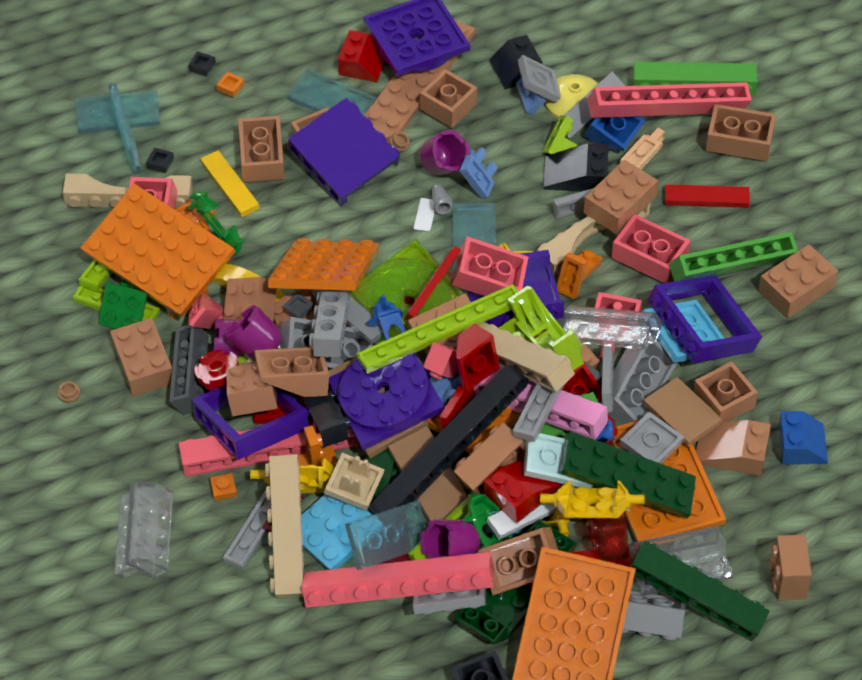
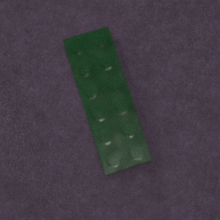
[560,431,696,519]

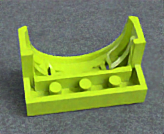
[499,286,584,371]

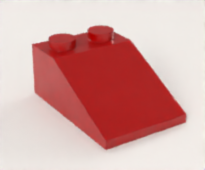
[483,459,564,524]

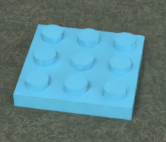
[641,300,724,363]
[302,494,383,570]

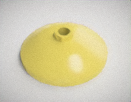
[545,74,598,120]

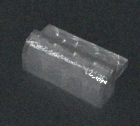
[563,305,662,349]
[114,482,173,579]
[629,526,733,596]

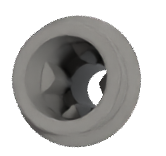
[431,185,453,215]

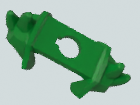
[188,191,245,255]
[463,493,513,553]

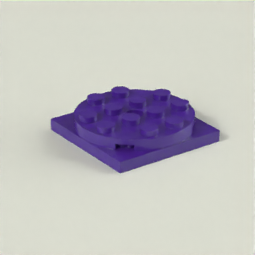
[363,0,470,76]
[329,353,445,451]

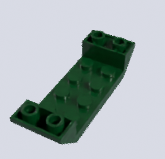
[455,519,577,645]

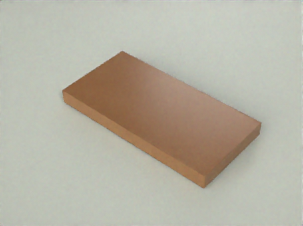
[387,426,468,522]

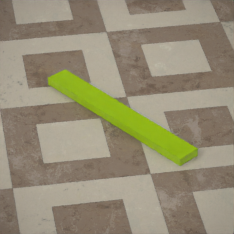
[356,284,518,374]

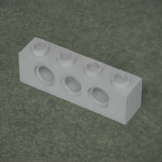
[309,290,350,357]

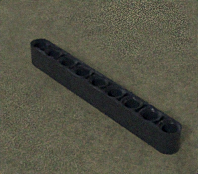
[369,364,529,527]

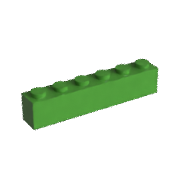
[633,61,757,95]
[669,232,798,282]

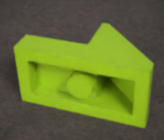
[542,115,578,154]

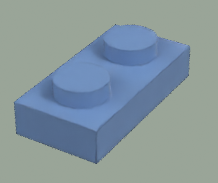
[516,77,545,115]

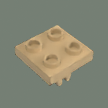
[324,453,385,511]

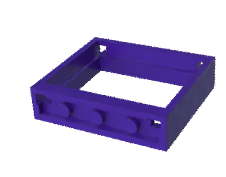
[647,275,762,363]
[192,384,310,460]

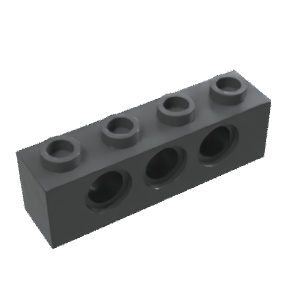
[169,325,209,415]

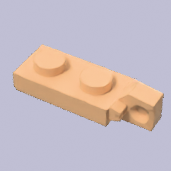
[620,128,665,170]

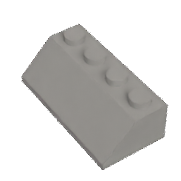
[280,317,372,369]
[599,333,677,424]
[622,590,686,640]

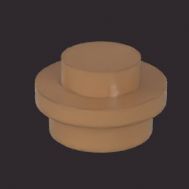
[389,132,409,152]
[58,381,80,403]

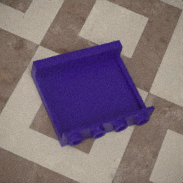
[288,97,400,207]
[467,250,564,328]

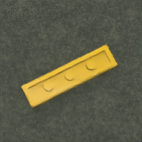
[200,150,260,218]

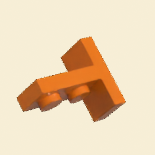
[557,249,603,299]
[298,425,338,467]

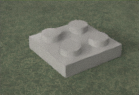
[518,55,561,103]
[620,412,684,464]

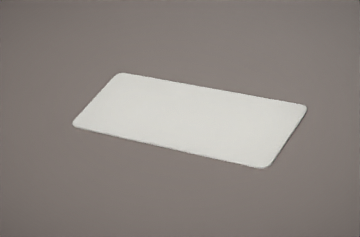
[414,198,435,231]

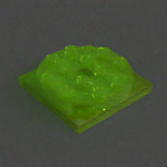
[350,239,471,338]

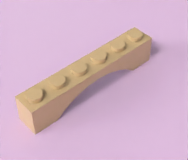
[63,174,193,208]
[537,203,651,278]

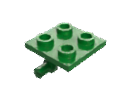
[98,280,148,329]

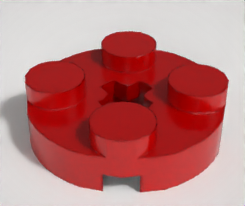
[194,350,240,390]

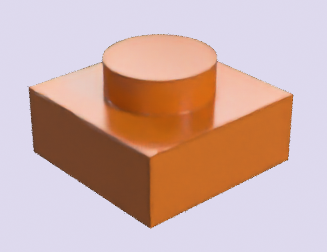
[216,72,245,97]
[210,473,237,501]

